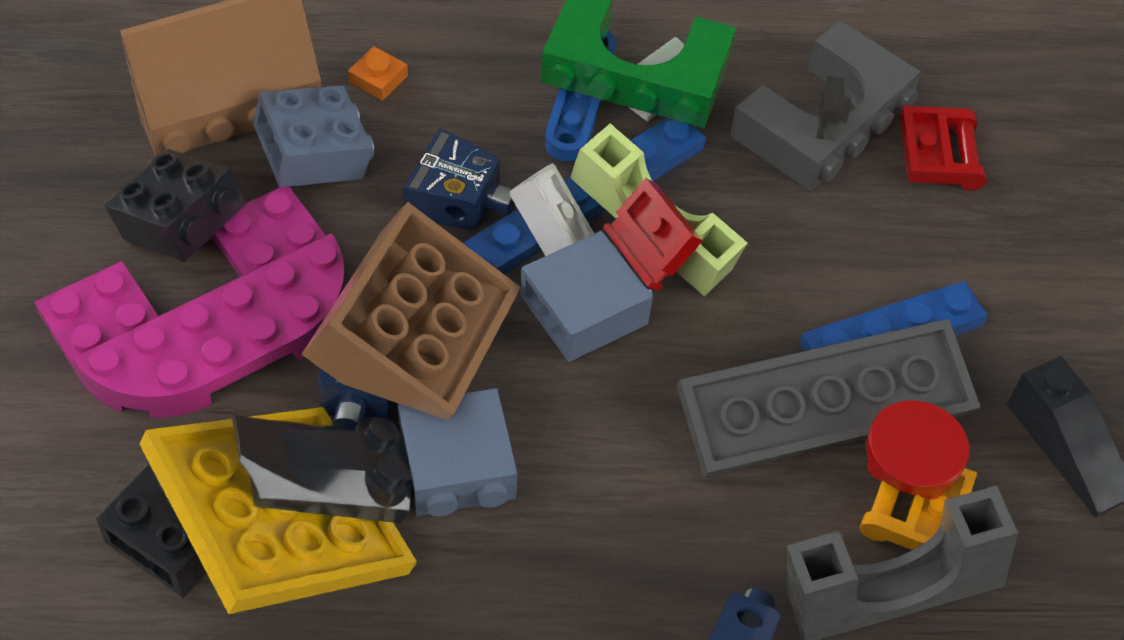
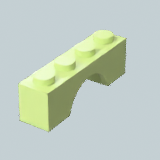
[570,124,747,296]

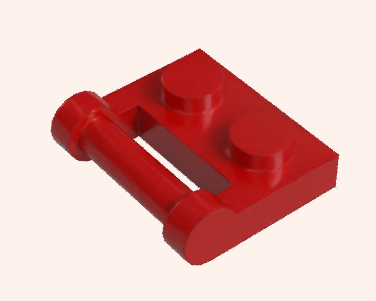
[899,105,987,191]

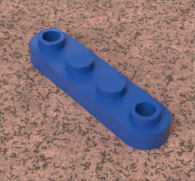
[545,31,617,162]

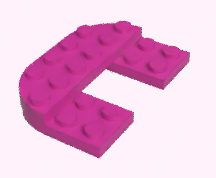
[35,187,346,418]

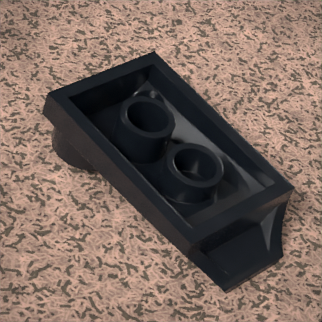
[232,415,413,523]

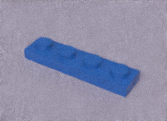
[799,281,988,351]

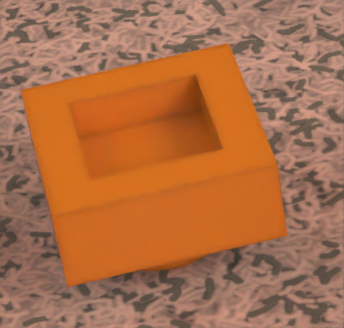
[348,46,408,101]

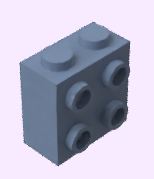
[253,86,374,188]
[520,231,653,362]
[398,388,518,516]

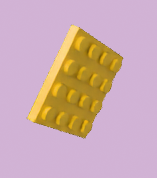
[139,407,417,614]

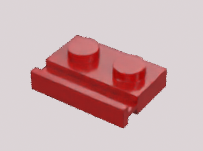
[603,178,703,291]

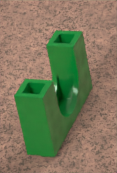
[540,0,737,128]

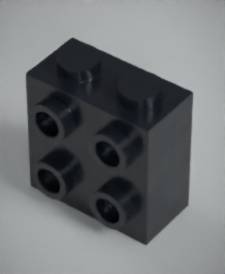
[105,149,247,262]
[96,464,207,598]

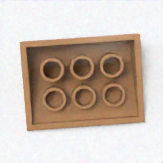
[120,0,322,156]
[302,202,521,420]

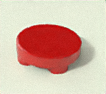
[866,400,970,500]

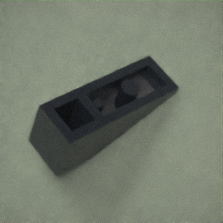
[1007,356,1124,518]

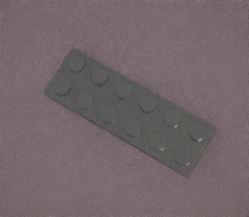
[676,319,981,478]

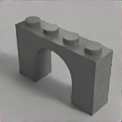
[730,20,921,192]
[787,485,1018,640]

